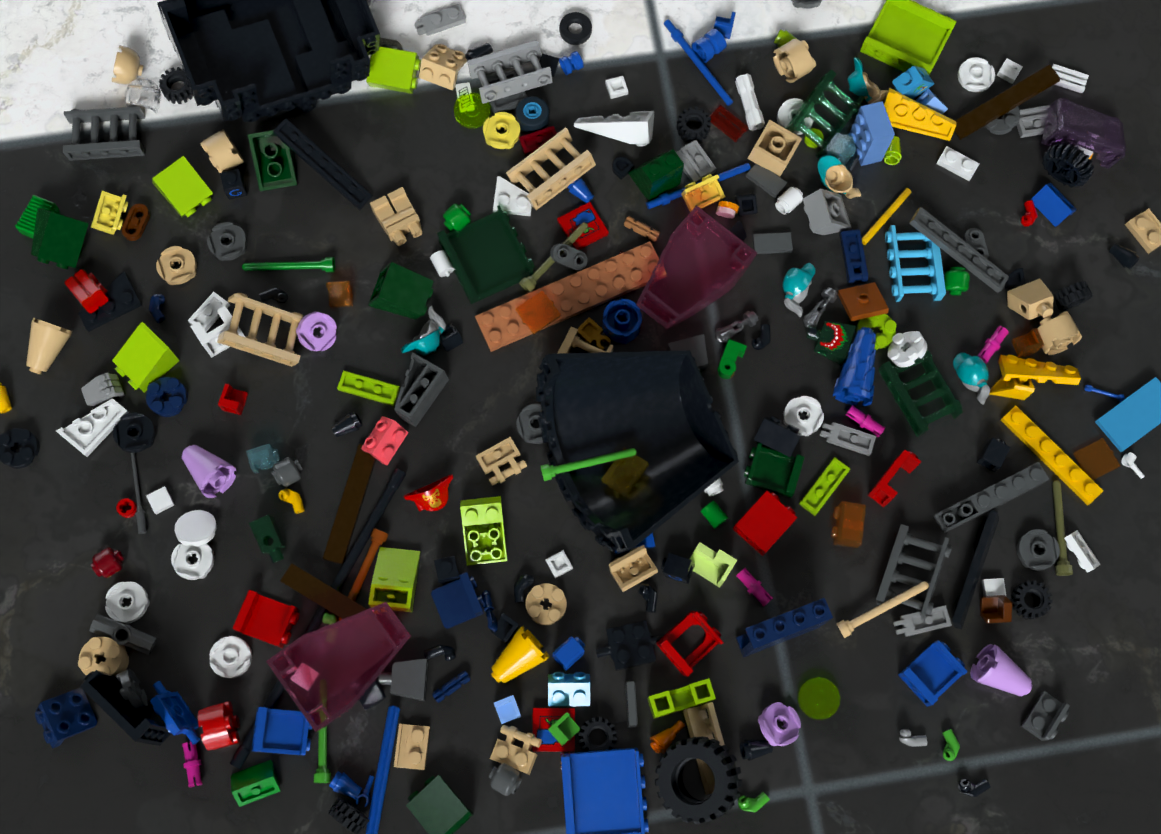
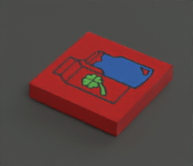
[557,202,609,250]
[532,708,575,752]

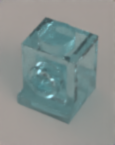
[246,444,280,474]

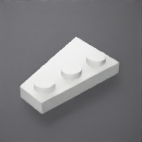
[56,398,129,457]

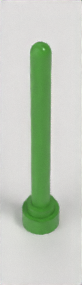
[540,448,637,481]
[314,679,331,783]

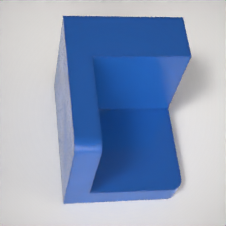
[714,12,736,39]

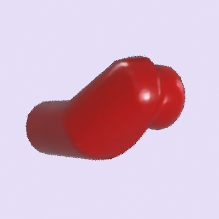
[1021,200,1038,227]

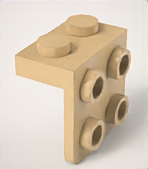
[419,44,467,90]

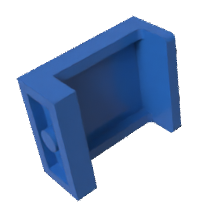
[898,640,967,707]
[251,707,313,756]

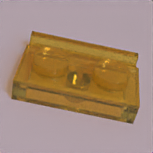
[601,448,649,497]

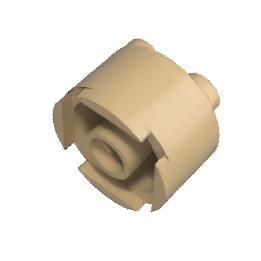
[773,39,816,83]
[200,129,244,173]
[1034,311,1082,355]
[78,637,129,676]

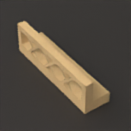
[683,702,725,795]

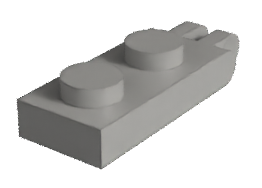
[414,4,465,36]
[820,422,876,456]
[893,605,952,637]

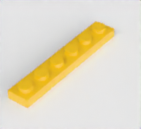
[1001,406,1104,505]

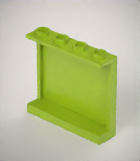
[860,0,957,75]

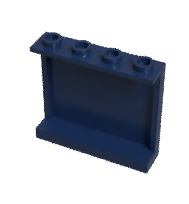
[736,598,833,658]

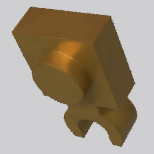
[578,317,611,350]

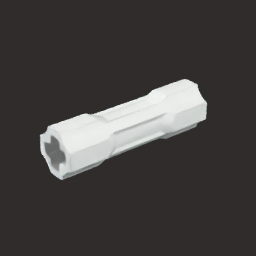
[735,74,765,131]

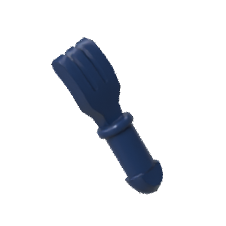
[482,590,498,632]

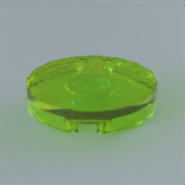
[454,93,491,129]
[798,677,840,720]

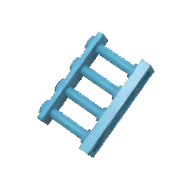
[885,225,946,302]

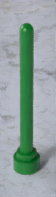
[242,257,335,272]

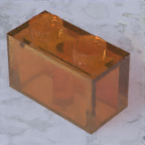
[831,501,866,548]

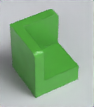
[548,712,580,747]

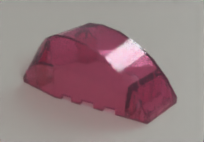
[636,205,757,330]
[266,602,411,733]

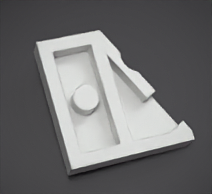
[493,176,532,216]

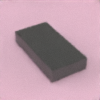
[746,164,787,199]
[752,232,793,254]

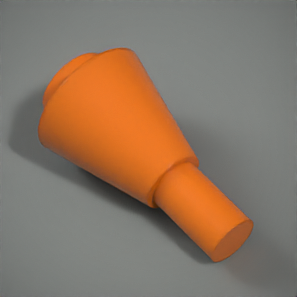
[650,720,685,754]

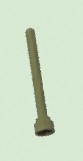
[519,222,588,293]
[1052,480,1073,576]

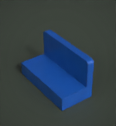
[1030,183,1077,227]

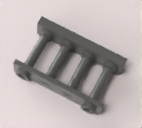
[63,105,145,161]
[876,524,952,620]

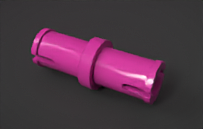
[977,326,1009,364]
[845,405,886,437]
[736,567,773,607]
[182,742,203,787]

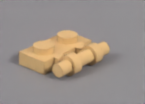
[476,437,527,486]
[490,725,542,775]

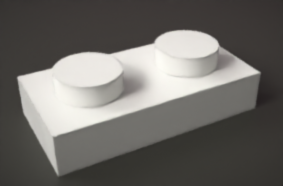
[936,146,979,181]
[188,291,230,332]
[1064,530,1101,573]

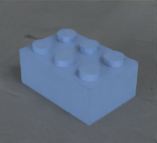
[848,101,895,166]

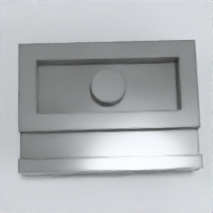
[1017,105,1058,138]
[675,140,717,183]

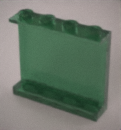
[437,205,535,304]

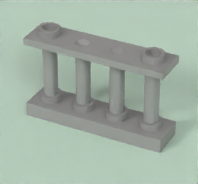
[467,40,552,104]

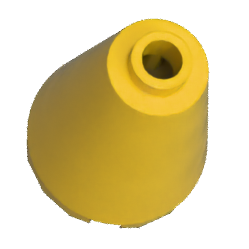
[491,626,550,683]

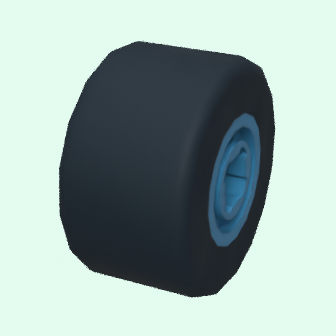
[516,96,549,134]

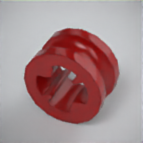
[116,498,137,518]

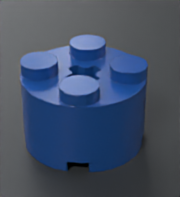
[602,299,642,344]

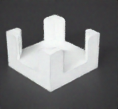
[190,306,245,358]

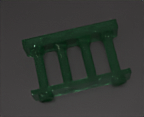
[785,69,865,158]
[878,349,963,437]

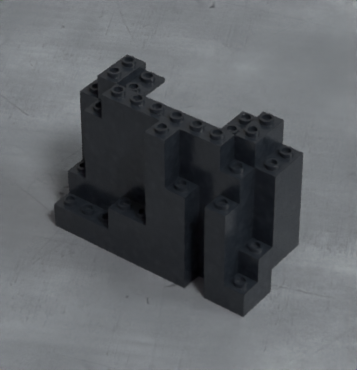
[157,0,380,122]

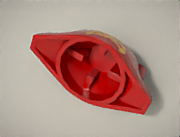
[404,474,453,511]

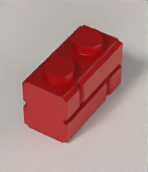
[64,269,108,314]

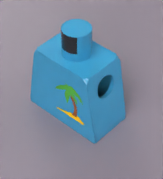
[892,66,934,99]

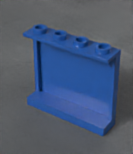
[561,748,649,834]

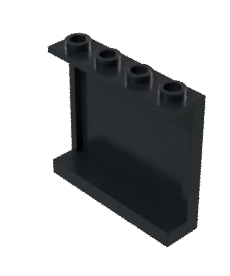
[80,670,172,746]

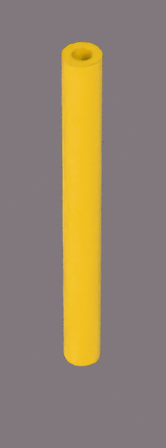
[861,188,912,245]

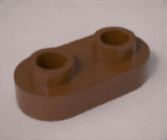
[121,204,150,241]

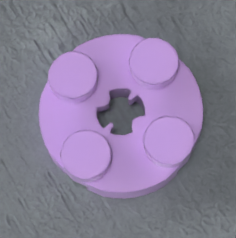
[296,311,337,351]
[758,702,801,746]

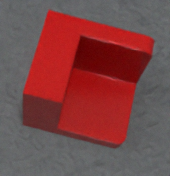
[218,383,248,415]

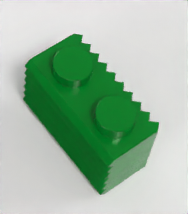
[15,195,60,238]

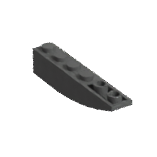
[934,462,1049,533]

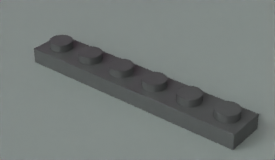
[909,207,1009,293]

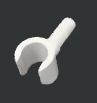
[1121,452,1145,479]

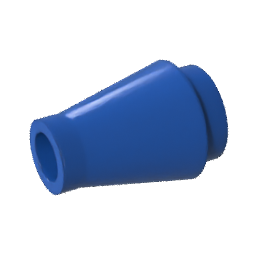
[567,178,594,203]
[329,771,362,800]

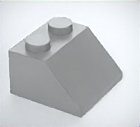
[803,189,852,235]

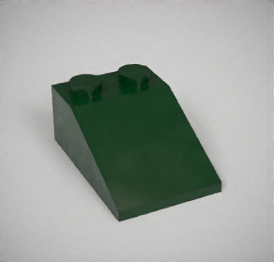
[248,130,298,191]

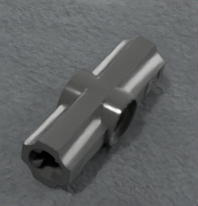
[89,614,157,655]

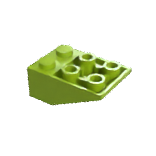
[460,496,507,565]
[368,547,421,612]

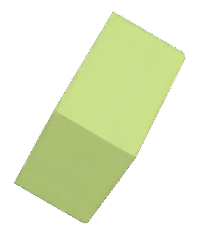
[690,542,737,588]

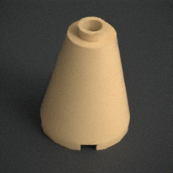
[26,318,73,375]

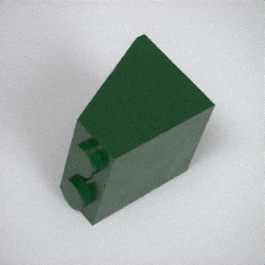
[628,149,684,201]
[31,208,89,270]
[368,262,434,320]
[406,775,474,834]

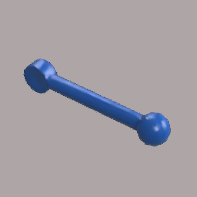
[1084,385,1125,401]

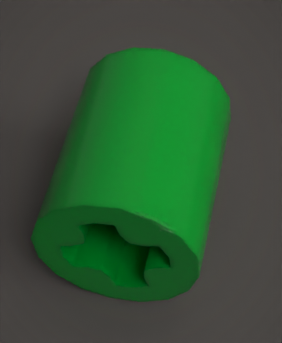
[700,501,728,529]

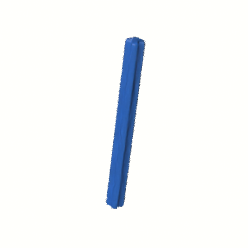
[366,706,400,834]

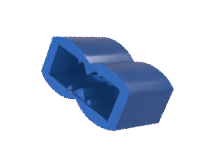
[552,636,585,671]

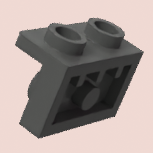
[1021,691,1070,741]

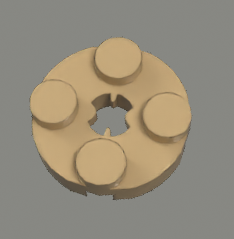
[156,246,197,285]
[526,583,567,626]

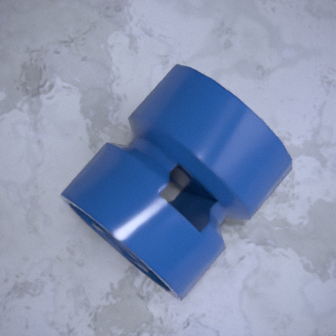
[692,28,727,63]

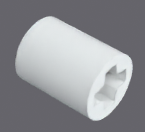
[430,250,454,277]

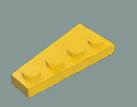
[884,88,956,141]
[998,355,1081,385]

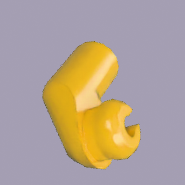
[278,489,305,514]

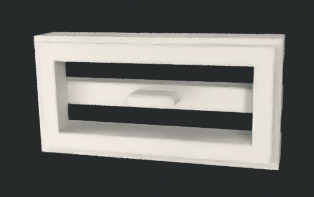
[1052,64,1089,93]

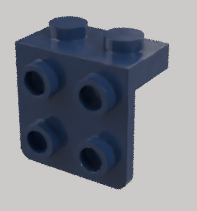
[431,572,485,629]
[35,688,97,749]

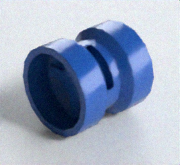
[559,51,584,75]

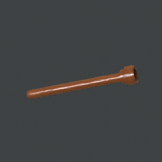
[338,528,388,623]

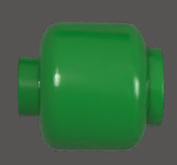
[443,203,471,232]
[944,267,970,296]

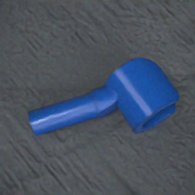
[356,775,374,807]

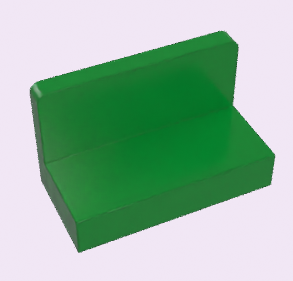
[230,760,281,807]

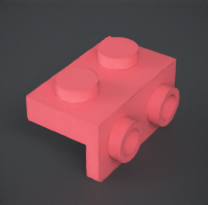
[361,416,409,465]

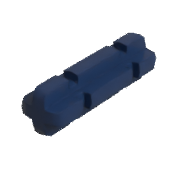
[432,671,471,702]

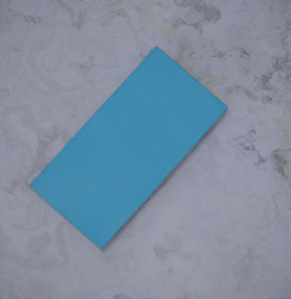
[1095,377,1161,452]

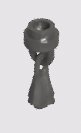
[803,287,837,328]
[715,311,758,343]

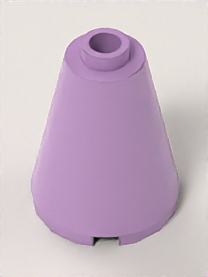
[182,445,236,498]
[970,644,1032,696]

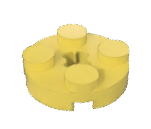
[483,112,520,149]

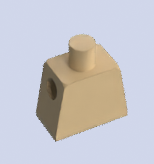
[1007,279,1053,320]

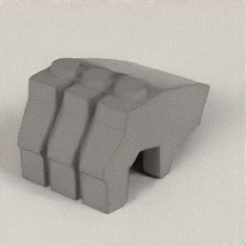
[81,373,125,406]

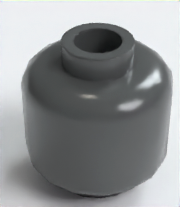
[271,457,303,487]
[489,763,522,796]

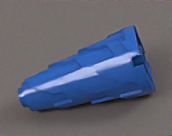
[833,327,876,406]

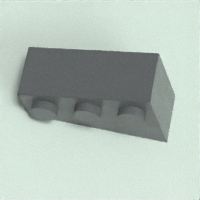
[394,352,449,427]

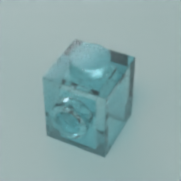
[825,132,856,166]

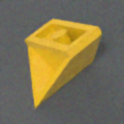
[990,377,1035,400]

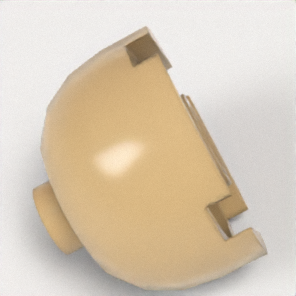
[112,45,144,85]

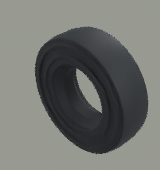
[559,12,592,45]

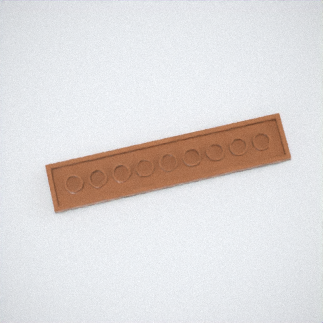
[475,241,667,352]

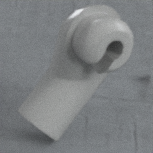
[899,729,927,747]

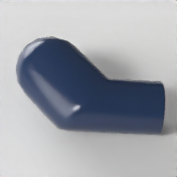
[149,294,165,323]

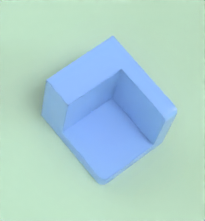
[916,88,948,114]
[494,695,521,724]

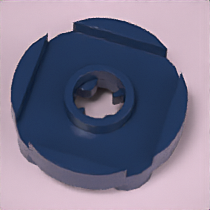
[146,377,188,417]

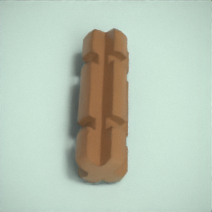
[624,216,660,242]

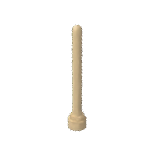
[836,581,929,638]

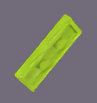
[337,370,400,406]
[799,457,850,516]

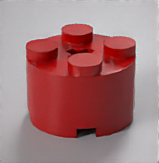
[198,701,240,751]

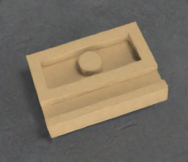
[1125,208,1161,254]
[394,724,430,770]

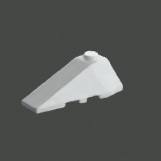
[574,111,654,146]

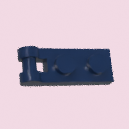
[840,230,868,283]

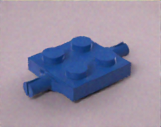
[150,681,200,745]

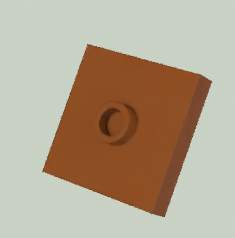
[838,282,889,321]

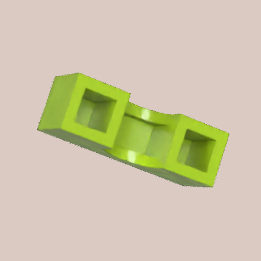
[647,678,716,719]

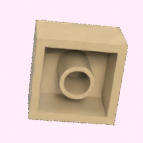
[747,120,802,177]

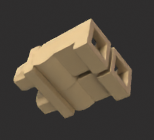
[370,187,423,246]

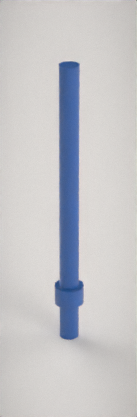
[664,19,733,106]
[646,163,751,209]

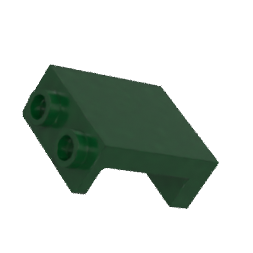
[743,443,805,498]

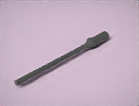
[131,453,147,534]

